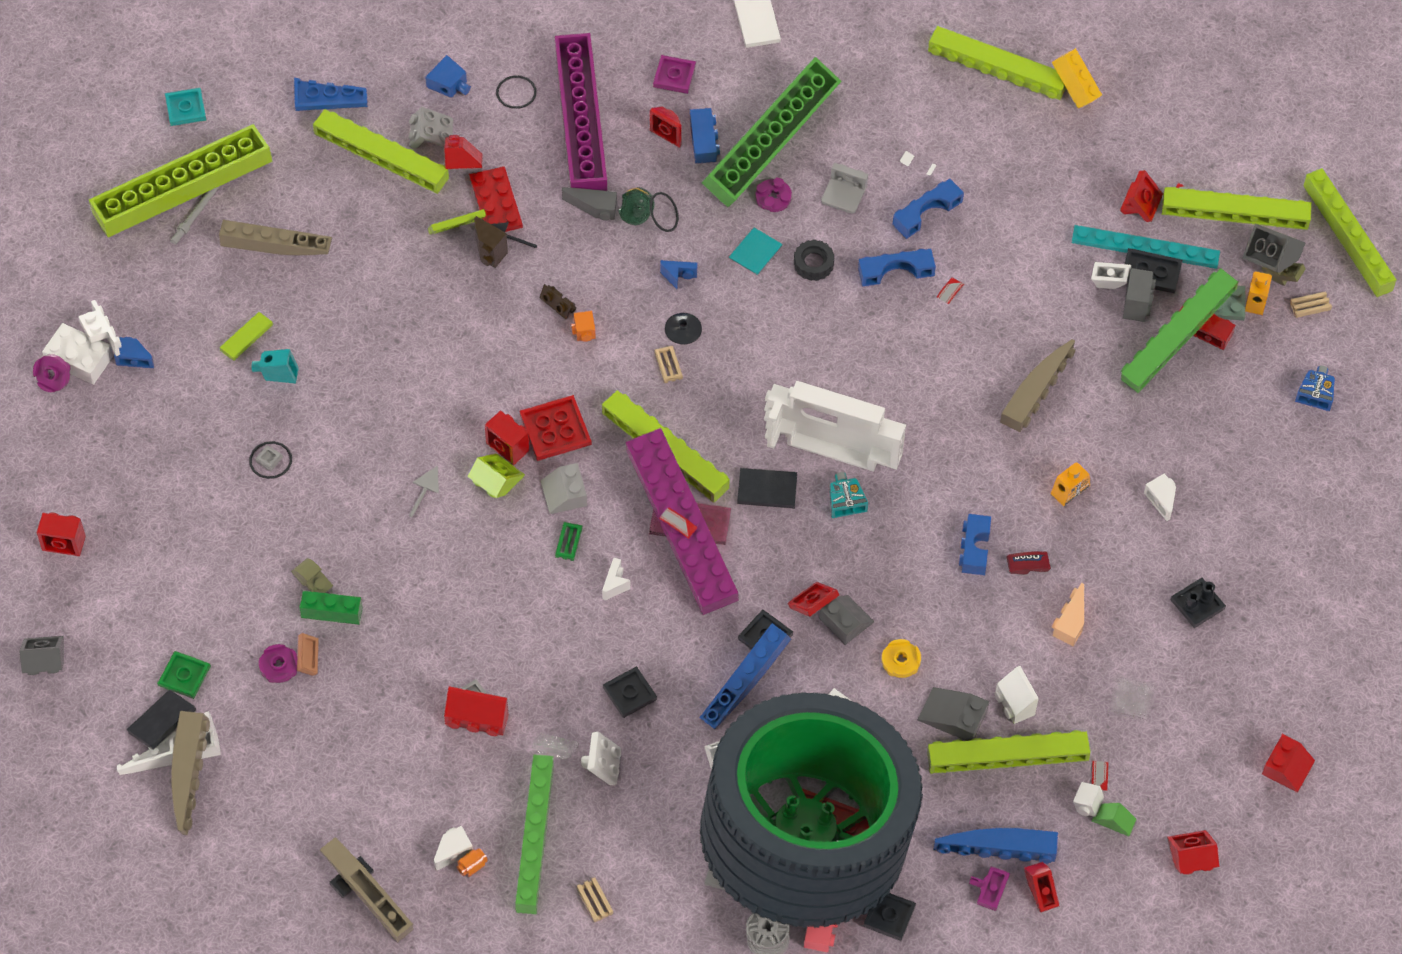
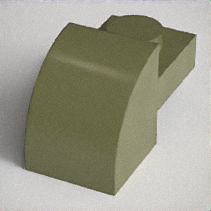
[1261,263,1306,286]
[291,558,333,593]

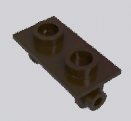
[539,284,577,320]

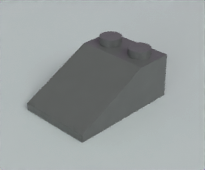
[917,687,989,741]

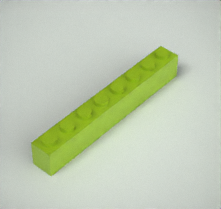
[928,26,1066,100]
[313,109,449,194]
[1303,168,1397,297]
[1161,187,1311,230]
[602,390,730,503]
[927,730,1091,774]

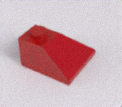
[650,106,682,148]

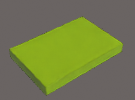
[427,209,486,235]

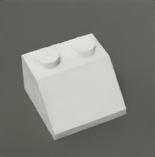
[995,666,1039,724]

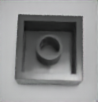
[1122,268,1156,322]

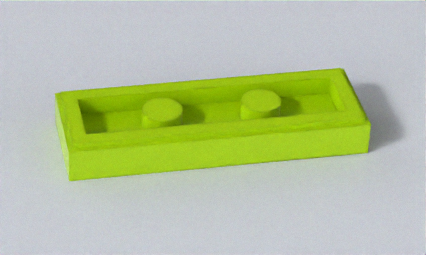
[220,312,273,361]

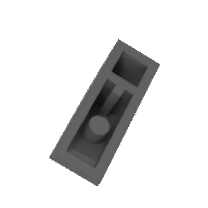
[562,187,617,221]

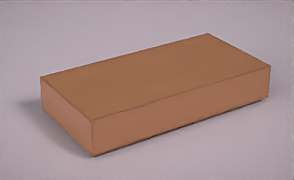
[297,633,319,676]

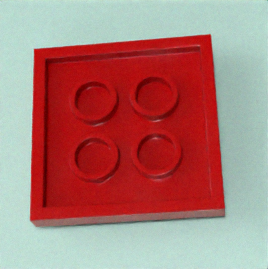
[519,395,592,461]

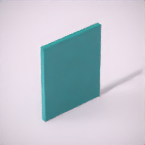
[729,227,783,275]

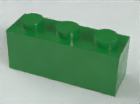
[299,591,363,625]

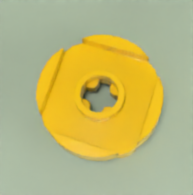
[881,639,921,678]

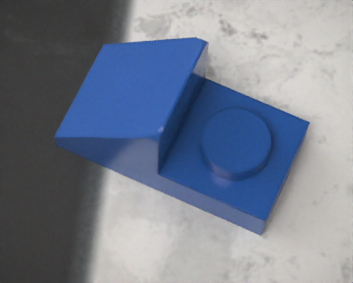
[660,260,698,289]

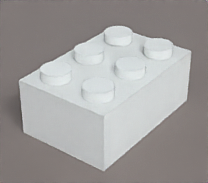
[42,323,113,385]

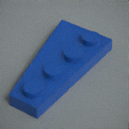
[294,78,368,111]

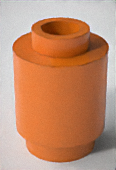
[457,848,488,877]

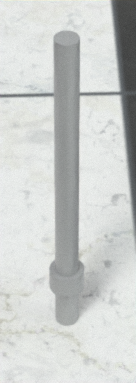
[170,186,220,244]

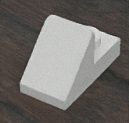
[602,558,630,600]

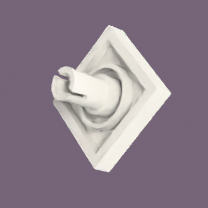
[581,732,621,785]

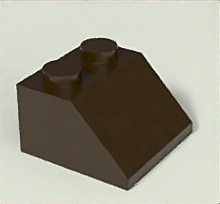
[474,216,508,268]

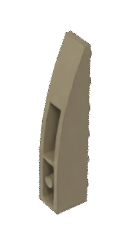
[219,220,332,255]
[1000,339,1076,432]
[171,711,210,835]
[320,837,414,943]

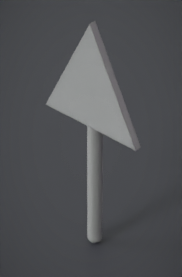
[409,466,439,517]

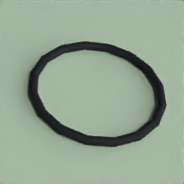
[496,75,537,109]
[649,192,679,232]
[249,441,292,479]

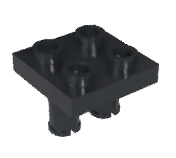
[1170,577,1226,628]

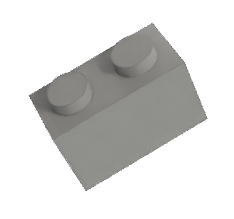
[541,463,587,514]

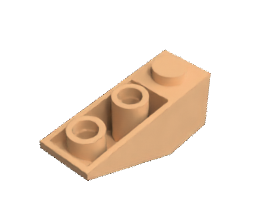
[1052,583,1084,646]

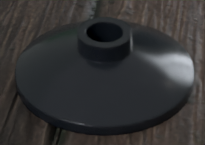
[665,313,702,345]

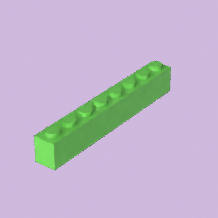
[1121,268,1238,393]
[515,754,554,914]

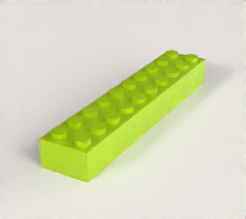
[88,124,273,238]

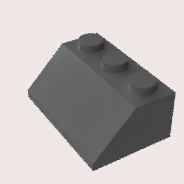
[1242,224,1306,273]

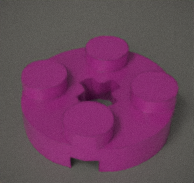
[755,178,792,212]
[33,354,71,393]
[258,644,298,683]

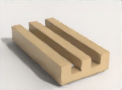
[1290,292,1332,318]
[655,345,683,383]
[577,878,613,922]

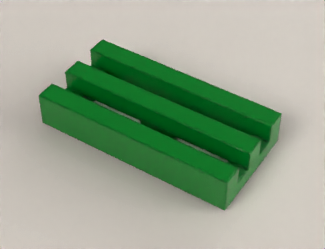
[555,522,583,561]

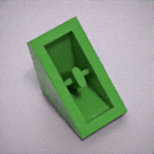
[1092,803,1136,836]

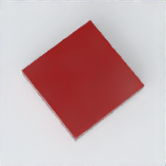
[787,582,840,617]

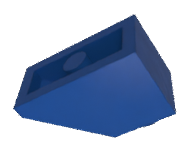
[114,337,154,369]

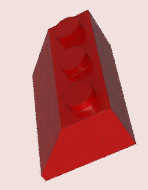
[444,686,509,736]

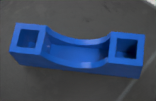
[892,178,964,239]
[858,248,936,287]

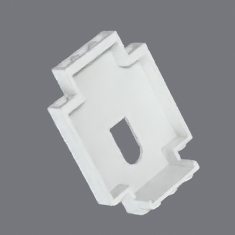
[764,381,906,472]

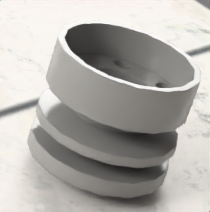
[746,913,790,954]

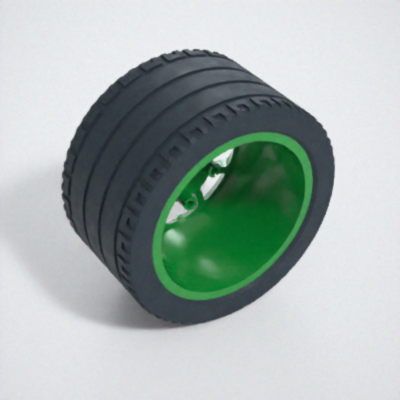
[700,692,923,928]

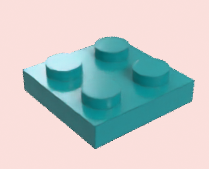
[165,87,206,126]

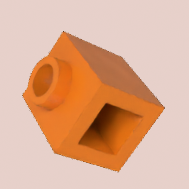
[571,311,596,342]

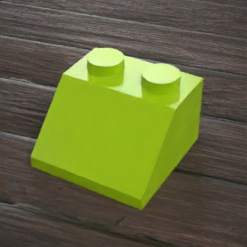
[467,453,525,498]

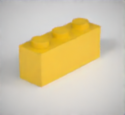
[1052,48,1102,109]

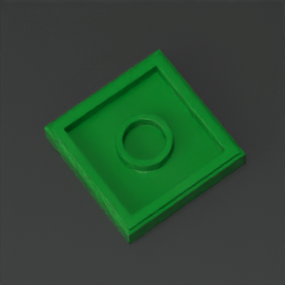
[157,651,211,699]

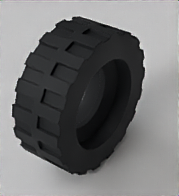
[794,240,835,281]

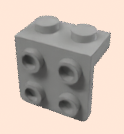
[409,107,453,148]
[821,163,868,214]

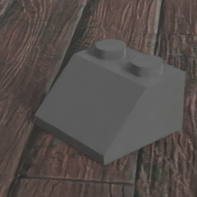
[819,595,874,645]
[19,636,64,675]

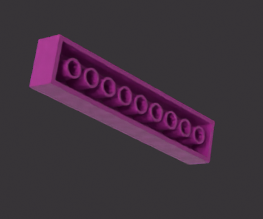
[555,33,607,191]
[626,428,739,615]

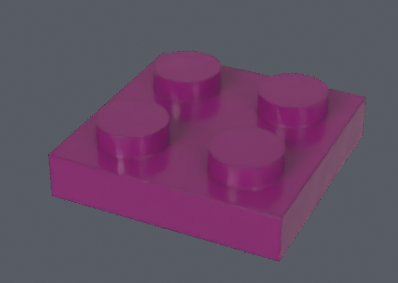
[653,55,696,94]

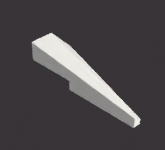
[117,711,221,775]

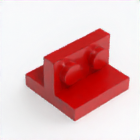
[1120,170,1163,222]

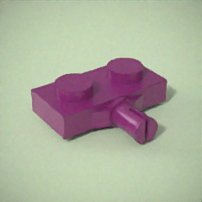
[969,866,1010,911]

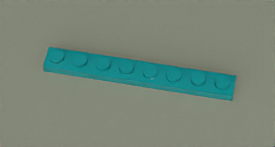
[1071,225,1220,269]

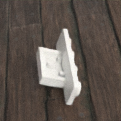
[79,300,121,356]

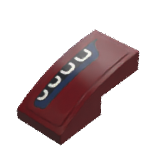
[1006,551,1051,575]

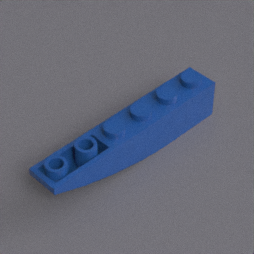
[699,624,791,729]
[933,828,1058,864]

